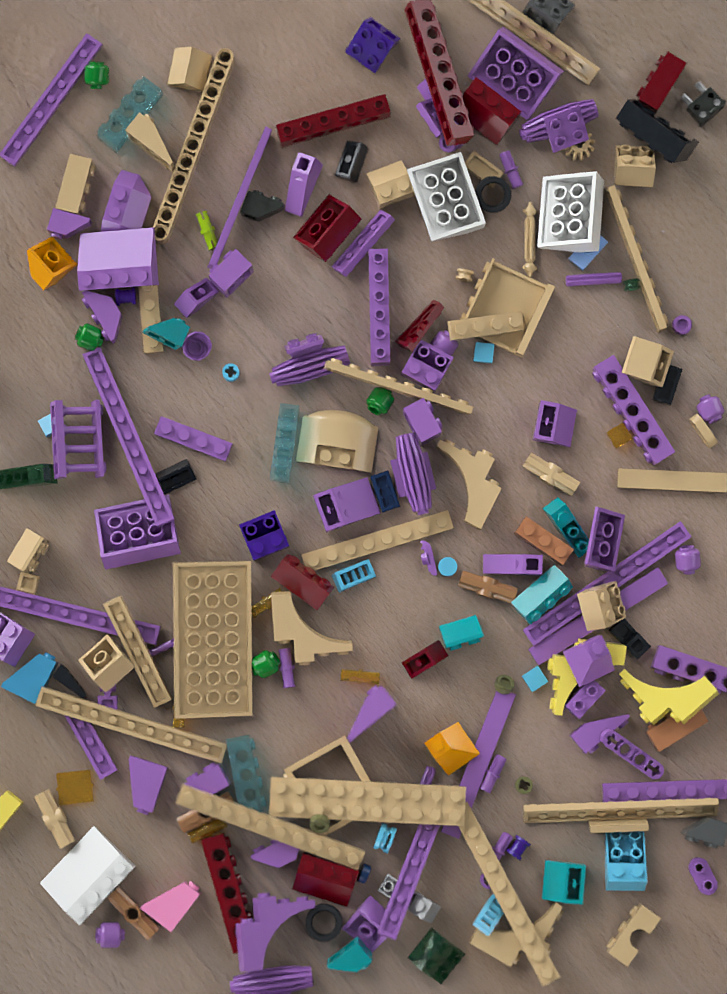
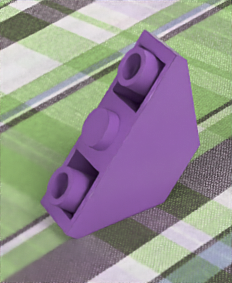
[82,291,123,344]
[251,839,299,868]

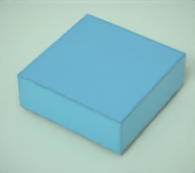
[473,342,494,364]
[522,666,548,692]

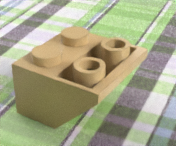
[614,145,656,187]
[622,336,674,387]
[7,528,49,574]
[577,581,626,631]

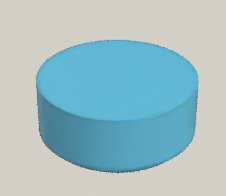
[438,557,457,577]

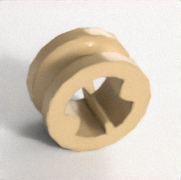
[456,269,474,282]

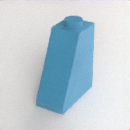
[1,652,59,704]

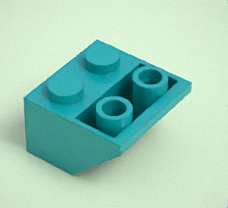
[439,615,484,651]
[542,860,586,905]

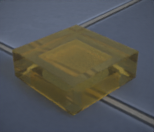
[606,423,633,449]

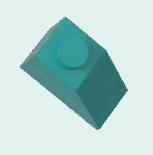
[142,318,190,350]
[327,936,373,972]

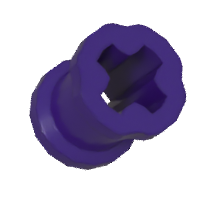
[115,287,136,306]
[506,835,531,860]

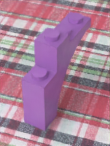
[236,892,315,972]

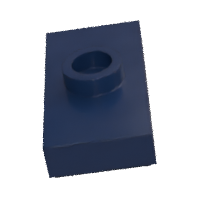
[370,471,400,513]

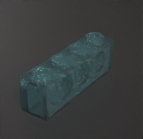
[97,76,163,153]
[270,403,300,484]
[226,734,267,812]

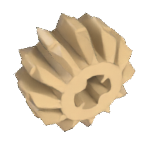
[564,133,595,161]

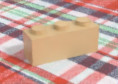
[55,154,96,215]

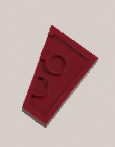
[395,300,444,352]

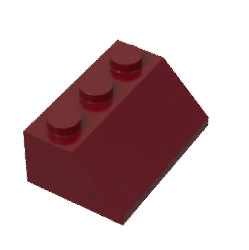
[463,77,521,146]
[293,195,362,262]
[292,852,359,907]

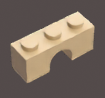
[606,903,661,967]

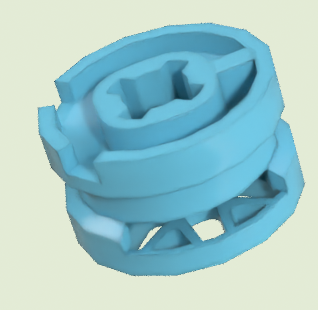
[373,822,397,853]

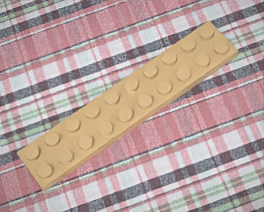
[269,777,466,826]

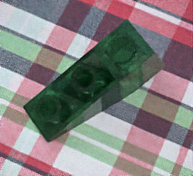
[0,464,58,490]

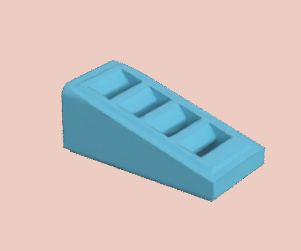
[332,559,376,593]
[473,894,504,936]

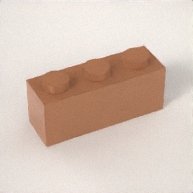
[514,516,574,566]
[645,710,709,752]

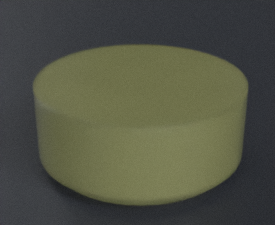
[494,675,515,694]
[310,814,330,833]

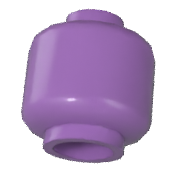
[430,330,458,356]
[696,394,725,424]
[675,545,701,575]
[96,922,125,948]

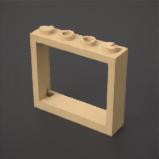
[283,735,371,836]

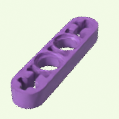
[600,729,664,779]

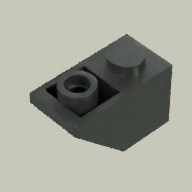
[240,190,284,222]

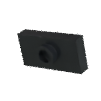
[652,365,683,406]

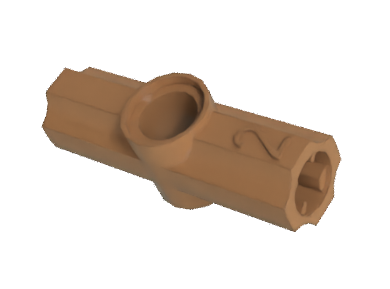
[458,570,518,604]
[176,791,234,833]
[107,887,160,940]

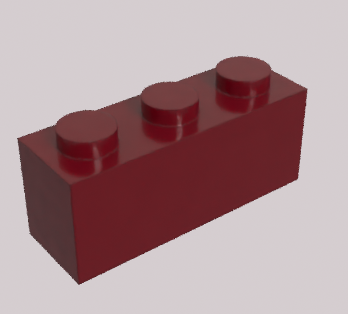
[636,52,687,115]
[271,554,334,610]

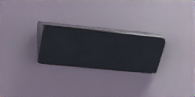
[335,140,368,182]
[155,459,197,495]

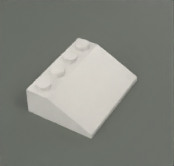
[407,152,486,242]
[537,171,604,252]
[40,826,136,925]

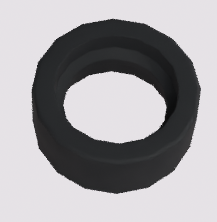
[475,176,511,213]
[306,904,342,942]

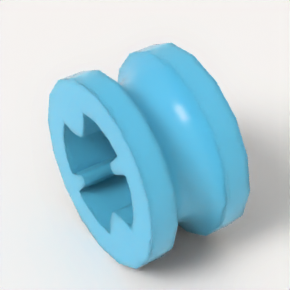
[222,363,239,382]

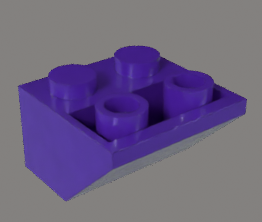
[239,510,289,562]

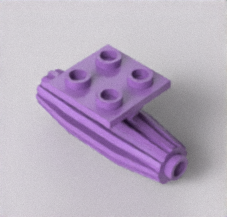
[519,99,599,153]
[269,333,350,386]
[390,433,436,515]
[230,966,313,994]

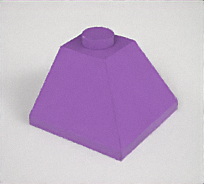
[563,635,614,687]
[342,896,387,953]

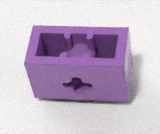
[564,680,606,719]

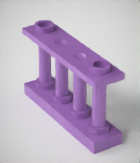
[50,400,106,479]

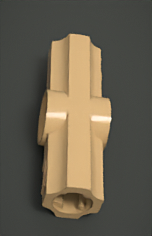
[522,452,580,497]
[34,789,76,849]

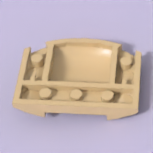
[296,410,378,473]

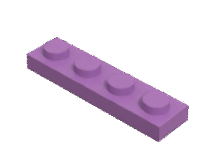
[332,210,395,277]
[154,416,233,462]
[64,715,118,780]

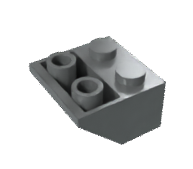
[681,817,727,849]

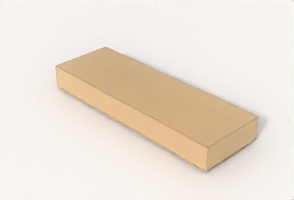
[588,819,649,833]

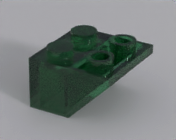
[407,927,465,984]

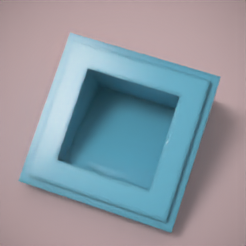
[38,414,52,438]

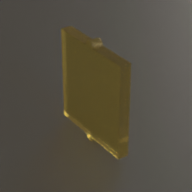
[56,769,94,805]

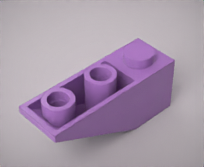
[285,152,323,217]
[483,554,543,576]
[569,714,630,754]

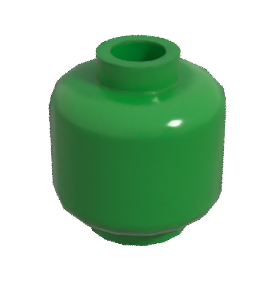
[84,62,109,89]
[74,323,104,351]
[366,387,394,416]
[252,650,280,679]

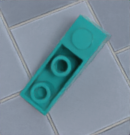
[543,497,589,558]

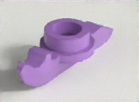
[420,540,437,576]

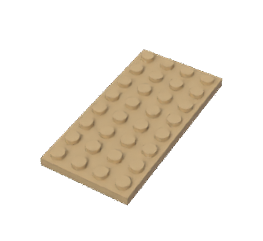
[173,561,252,719]

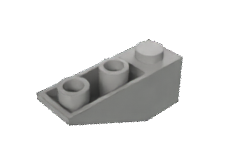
[378,874,441,923]

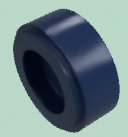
[357,863,371,884]

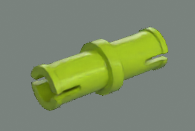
[196,211,218,251]

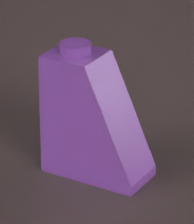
[129,755,168,815]

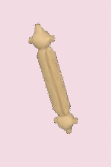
[523,202,537,277]

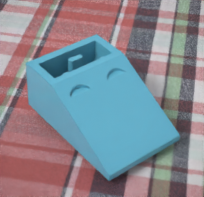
[605,831,647,891]

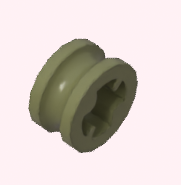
[515,776,533,794]

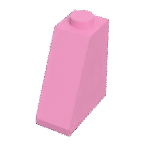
[140,881,201,932]

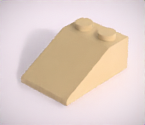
[125,112,175,173]

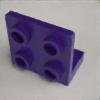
[345,17,401,73]

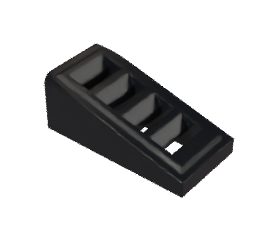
[53,664,88,699]

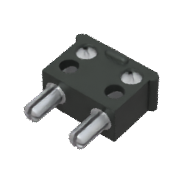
[681,82,726,127]

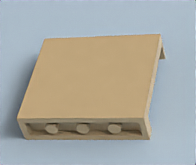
[460,258,555,358]

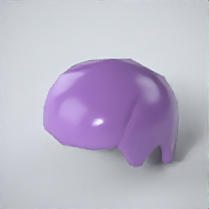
[182,331,212,361]

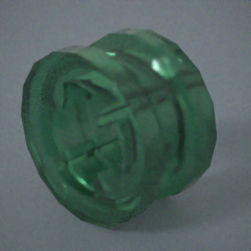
[622,278,641,292]

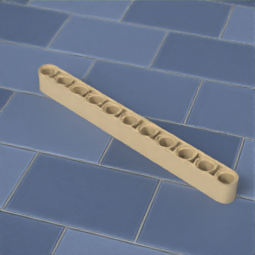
[153,48,235,245]

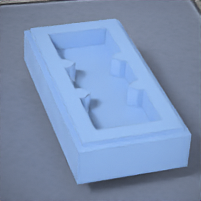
[568,235,608,271]

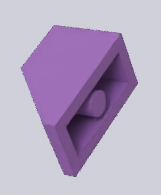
[47,208,92,240]
[174,277,219,318]

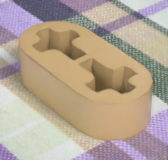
[689,414,718,449]

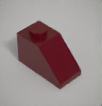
[402,640,449,679]

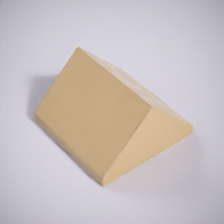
[167,47,212,92]

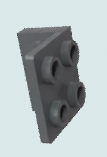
[522,0,575,35]

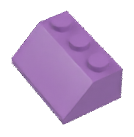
[585,507,625,572]

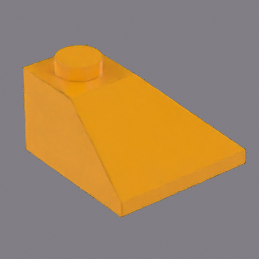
[27,237,77,291]
[424,722,480,776]

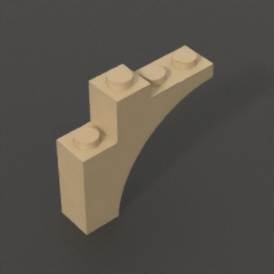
[436,439,502,530]
[271,591,353,665]
[469,901,564,967]

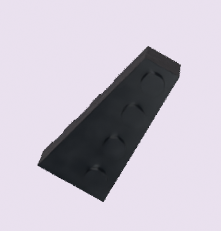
[616,99,699,163]

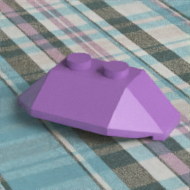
[101,170,152,232]

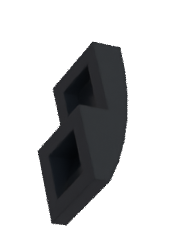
[609,618,651,660]

